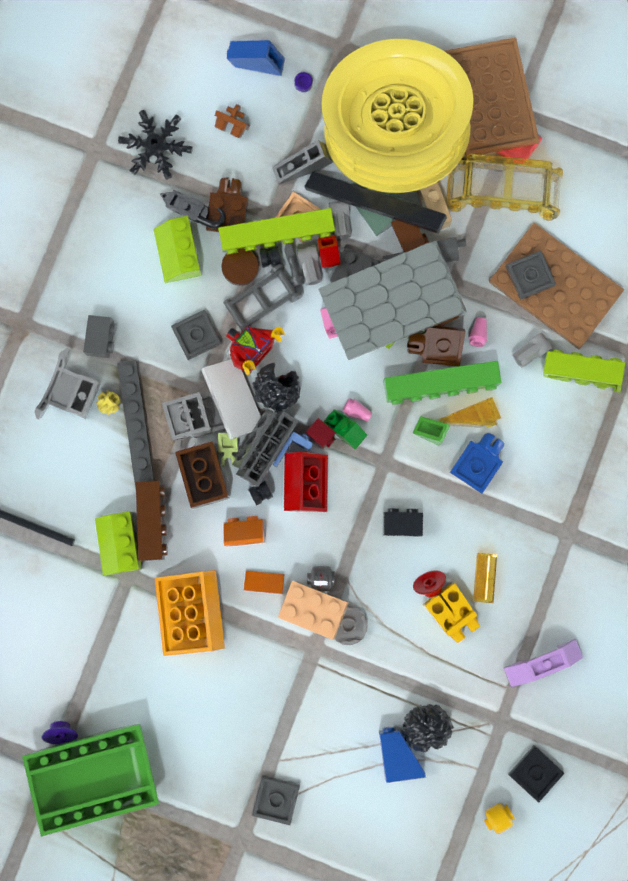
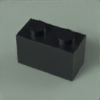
[383,508,423,537]

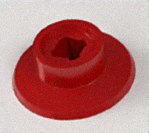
[413,570,446,597]

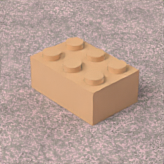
[278,581,348,640]

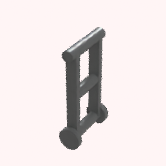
[223,263,303,331]

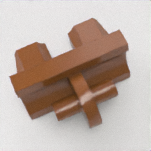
[214,104,250,138]

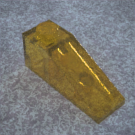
[438,397,501,429]

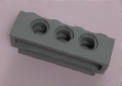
[232,409,298,487]

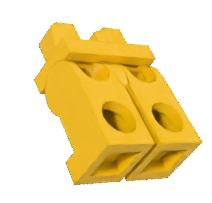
[422,582,480,643]

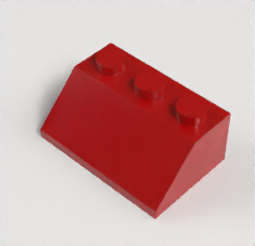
[284,452,328,512]

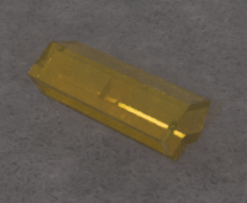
[473,553,497,603]

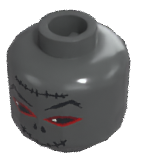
[307,566,335,591]

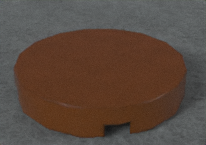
[221,249,259,286]

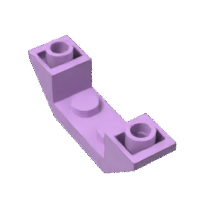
[504,639,583,687]

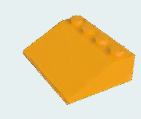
[155,570,225,656]

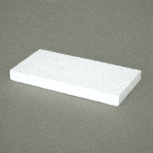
[202,360,264,440]

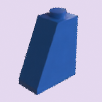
[226,40,285,76]
[379,726,426,783]

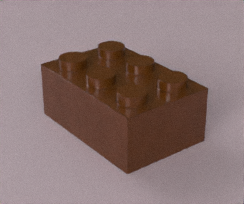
[175,441,230,509]

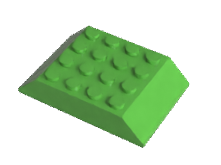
[22,724,159,837]

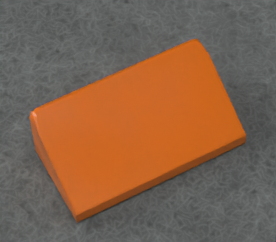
[243,571,284,594]

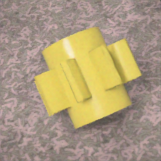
[96,390,121,415]

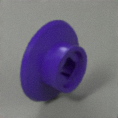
[41,721,78,744]

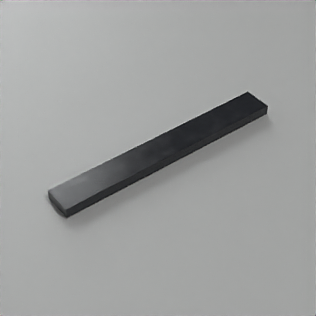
[304,171,447,234]

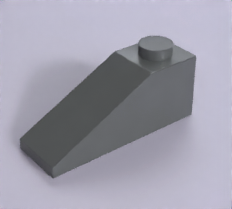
[272,140,333,184]

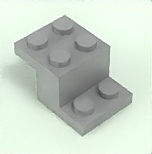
[162,392,225,441]

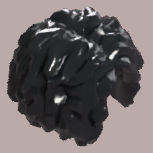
[252,363,301,411]
[402,704,454,753]

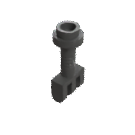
[285,244,305,287]

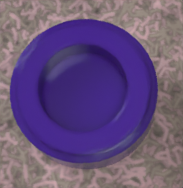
[294,72,313,92]

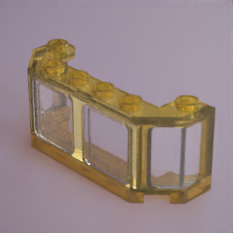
[446,154,563,220]

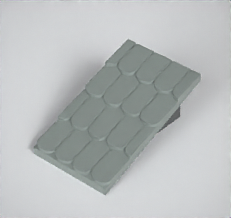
[318,241,467,360]

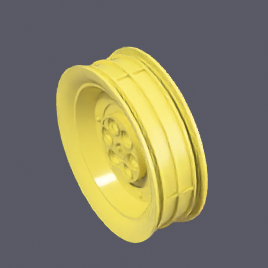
[322,39,473,193]

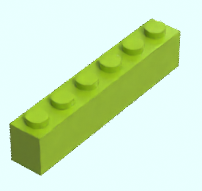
[218,208,335,255]

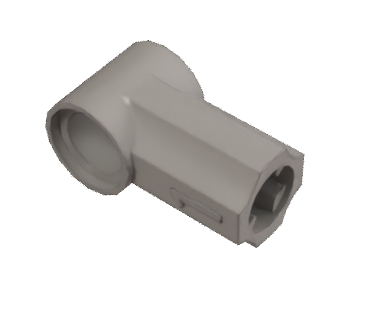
[329,201,351,240]
[296,246,322,285]
[512,332,553,368]

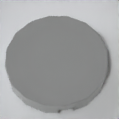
[335,606,368,645]

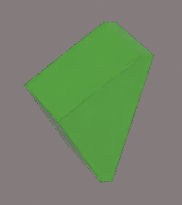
[413,416,450,446]

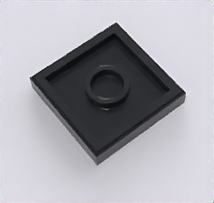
[508,745,565,803]

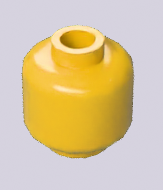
[484,803,515,834]

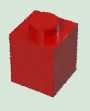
[317,235,341,268]

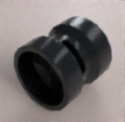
[259,246,281,268]
[248,480,273,506]

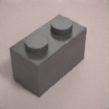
[83,315,116,358]

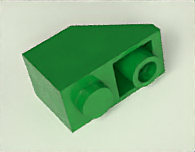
[323,409,368,450]

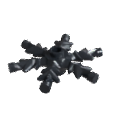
[118,110,193,180]

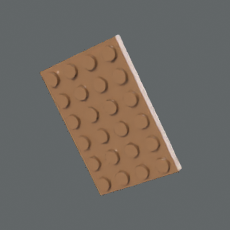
[445,37,539,158]
[489,223,624,350]

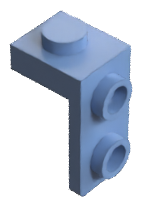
[273,432,313,468]

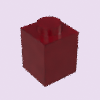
[306,418,336,449]

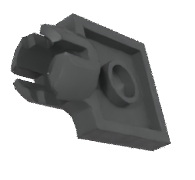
[330,247,380,283]

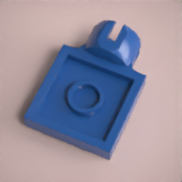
[450,433,504,494]

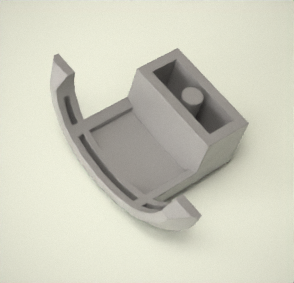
[34,348,101,420]

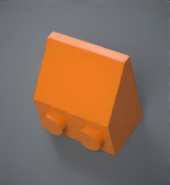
[223,516,265,547]

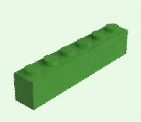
[383,361,502,405]

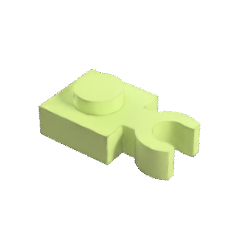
[218,433,238,466]

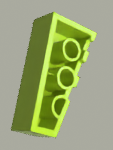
[543,349,626,393]

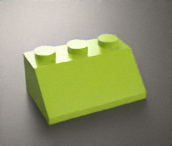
[153,216,202,283]
[95,511,142,576]

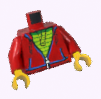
[226,327,285,375]

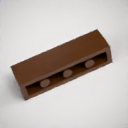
[136,481,168,561]

